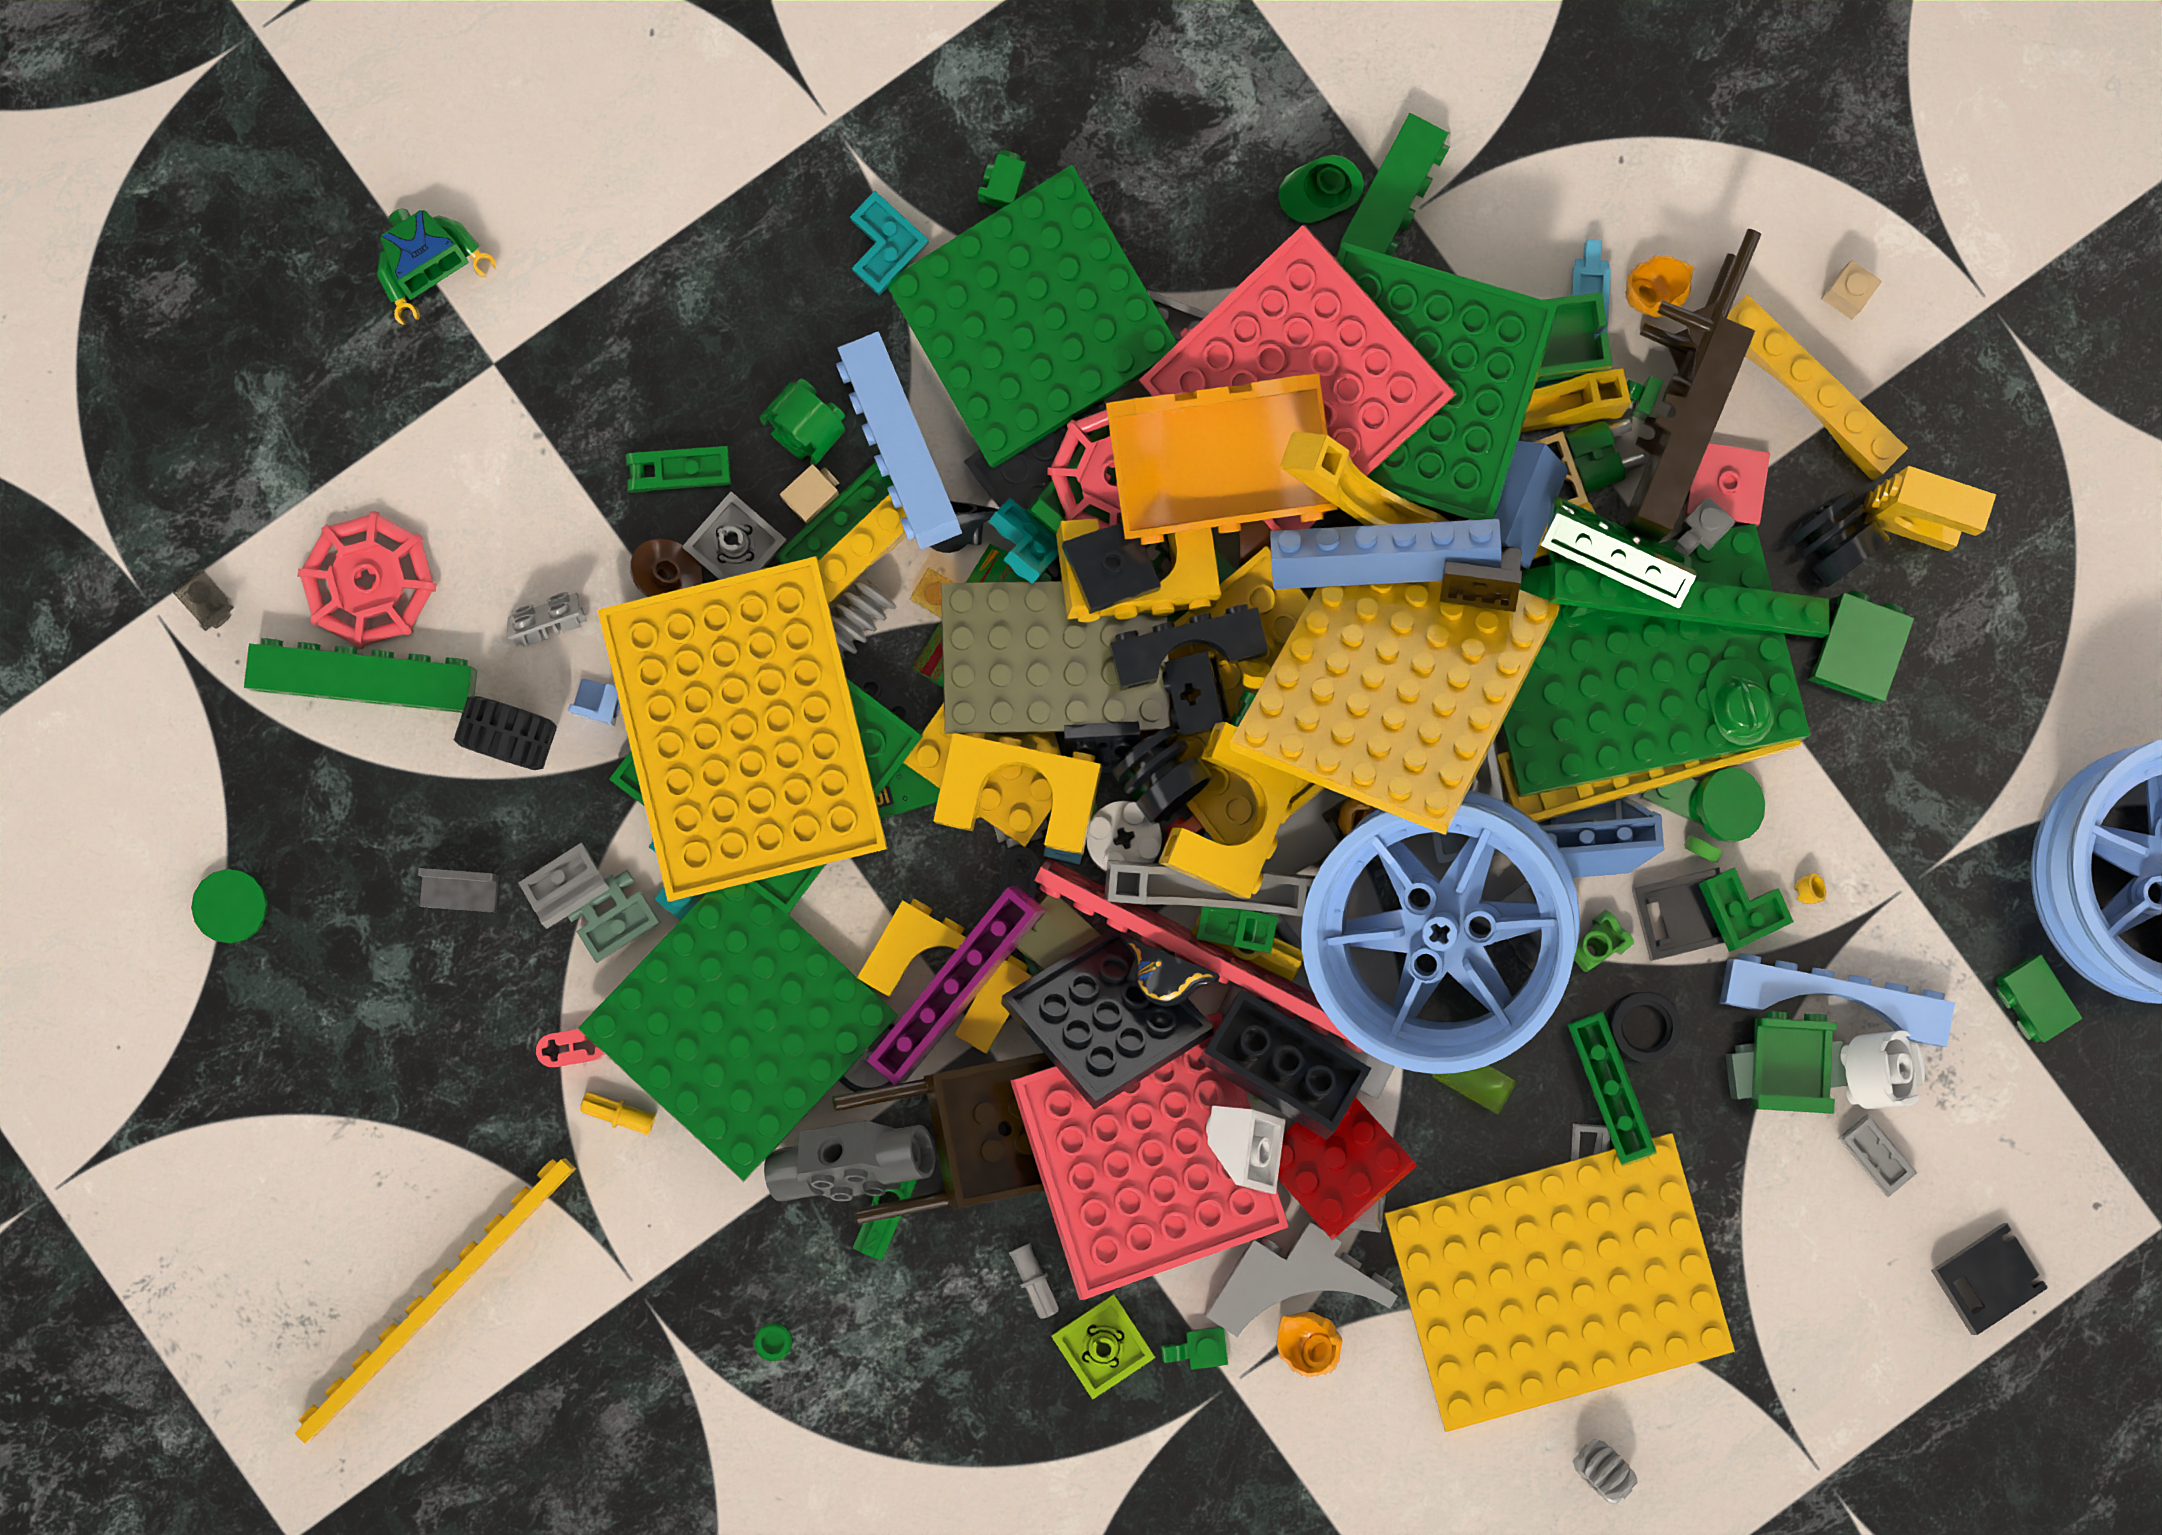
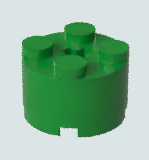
[760,378,845,466]

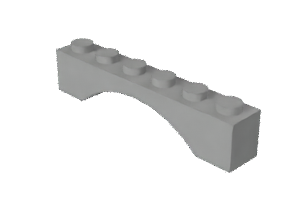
[1104,860,1316,916]

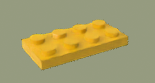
[903,703,1053,847]

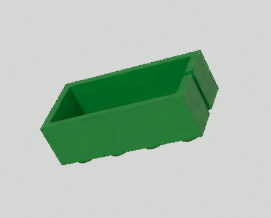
[1536,292,1612,382]

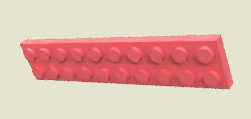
[1034,858,1363,1053]

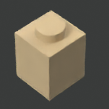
[1822,260,1882,320]
[780,464,839,525]

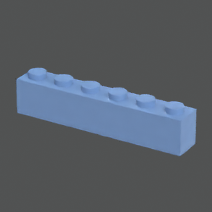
[1270,519,1502,589]

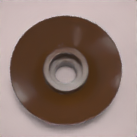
[630,539,703,597]

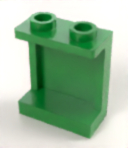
[1807,590,1914,705]
[1751,1011,1837,1114]

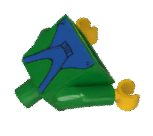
[377,208,495,325]

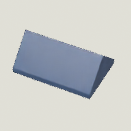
[1468,441,1569,569]

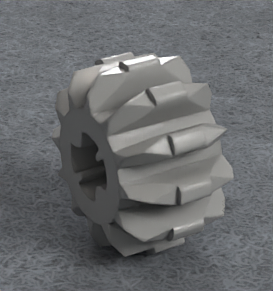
[1573,1439,1638,1504]

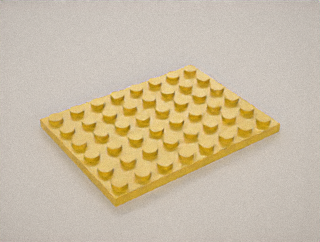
[1230,526,1560,835]
[597,556,888,902]
[1384,1133,1735,1432]

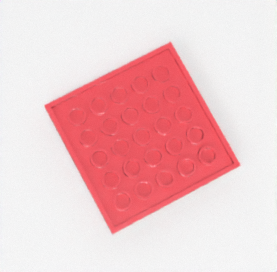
[1139,225,1456,531]
[1010,1012,1289,1300]

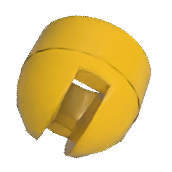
[1794,873,1826,905]

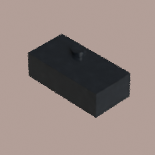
[1197,989,1372,1140]

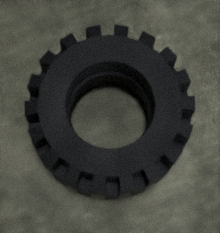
[453,696,557,770]

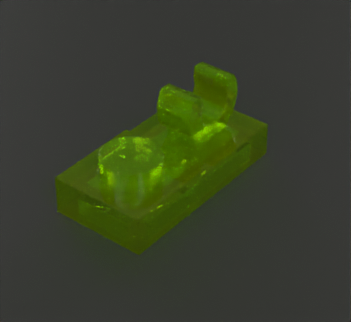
[1432,1065,1517,1115]

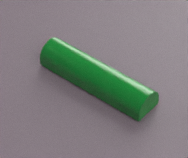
[1568,1011,1657,1166]

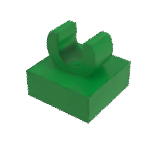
[1627,375,1664,421]

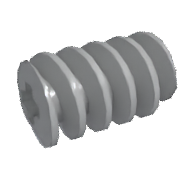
[832,580,897,660]

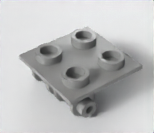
[507,592,587,647]

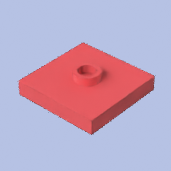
[1685,443,1770,527]

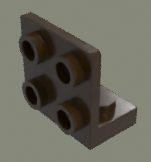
[1439,547,1522,612]

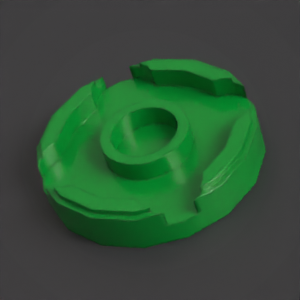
[1695,767,1765,842]
[191,869,268,944]

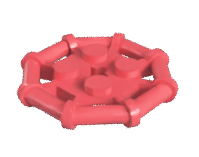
[1047,410,1121,530]
[297,511,437,649]

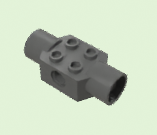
[764,1120,936,1202]

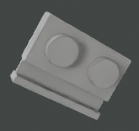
[518,843,610,929]

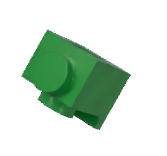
[978,150,1026,209]

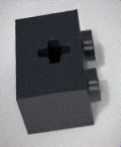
[1162,651,1231,736]

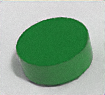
[754,1323,793,1361]

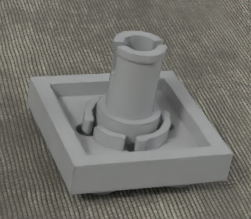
[682,492,788,580]

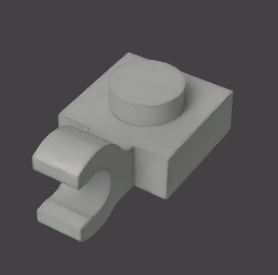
[1673,497,1736,556]

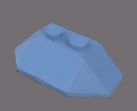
[1537,797,1664,878]

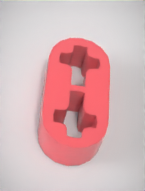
[536,1029,605,1067]

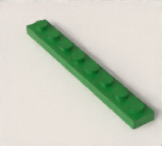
[1549,562,1830,638]

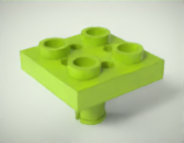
[1051,1294,1155,1399]

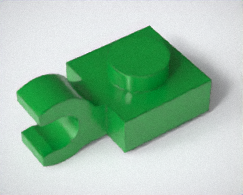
[1161,1326,1228,1370]

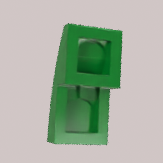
[1196,906,1278,953]

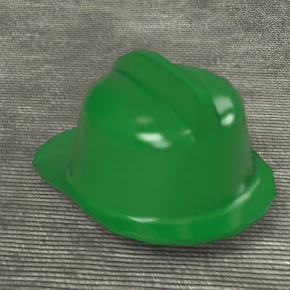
[1278,154,1364,223]
[1706,658,1773,745]

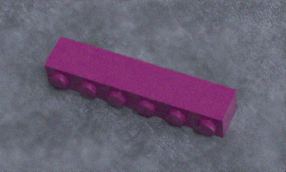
[867,885,1046,1084]

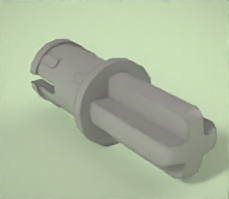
[1009,1243,1059,1319]

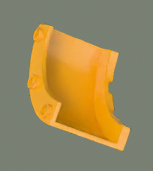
[1106,373,1337,545]

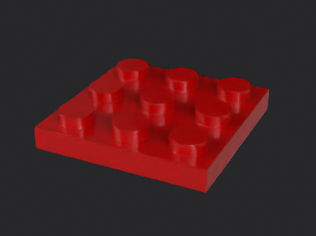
[1278,1097,1417,1241]

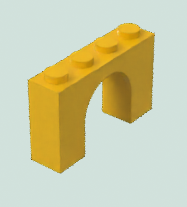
[1864,466,1996,551]
[1056,518,1221,622]
[1158,722,1304,899]
[933,733,1102,855]
[857,898,1032,1054]

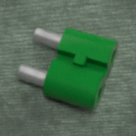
[1564,419,1646,494]

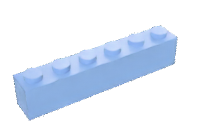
[836,331,962,550]

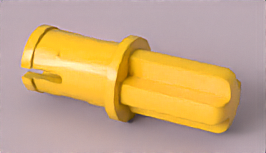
[580,1092,656,1137]

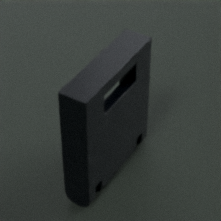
[1632,867,1725,961]
[1931,1223,2048,1335]

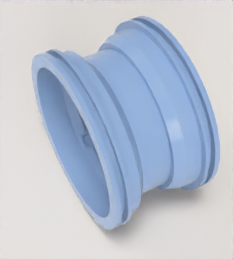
[2030,739,2162,1004]
[1301,790,1580,1074]

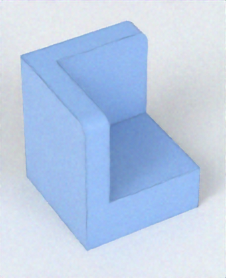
[568,679,620,726]

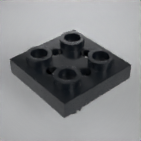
[1064,721,1140,774]

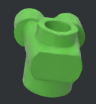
[1574,910,1634,972]

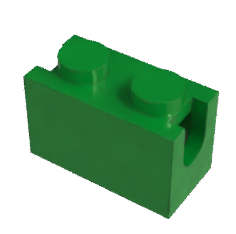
[1995,955,2083,1043]

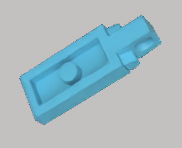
[1571,240,1611,339]

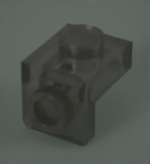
[173,567,234,631]

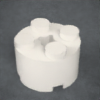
[1086,801,1162,873]
[1840,1030,1925,1109]

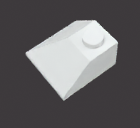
[1206,1106,1285,1194]

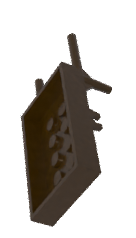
[1621,229,1761,542]
[832,1053,1055,1224]

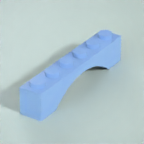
[1719,953,1955,1047]

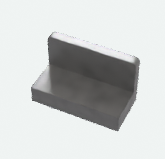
[418,868,499,913]

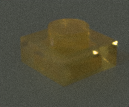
[909,567,954,619]

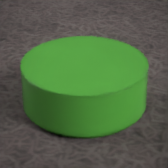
[1684,834,1723,863]

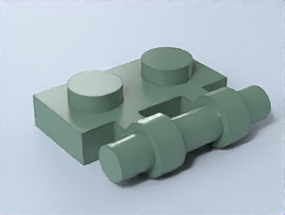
[567,870,661,963]

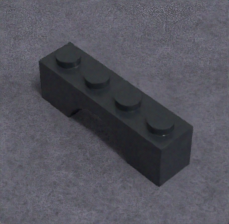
[1109,604,1268,691]

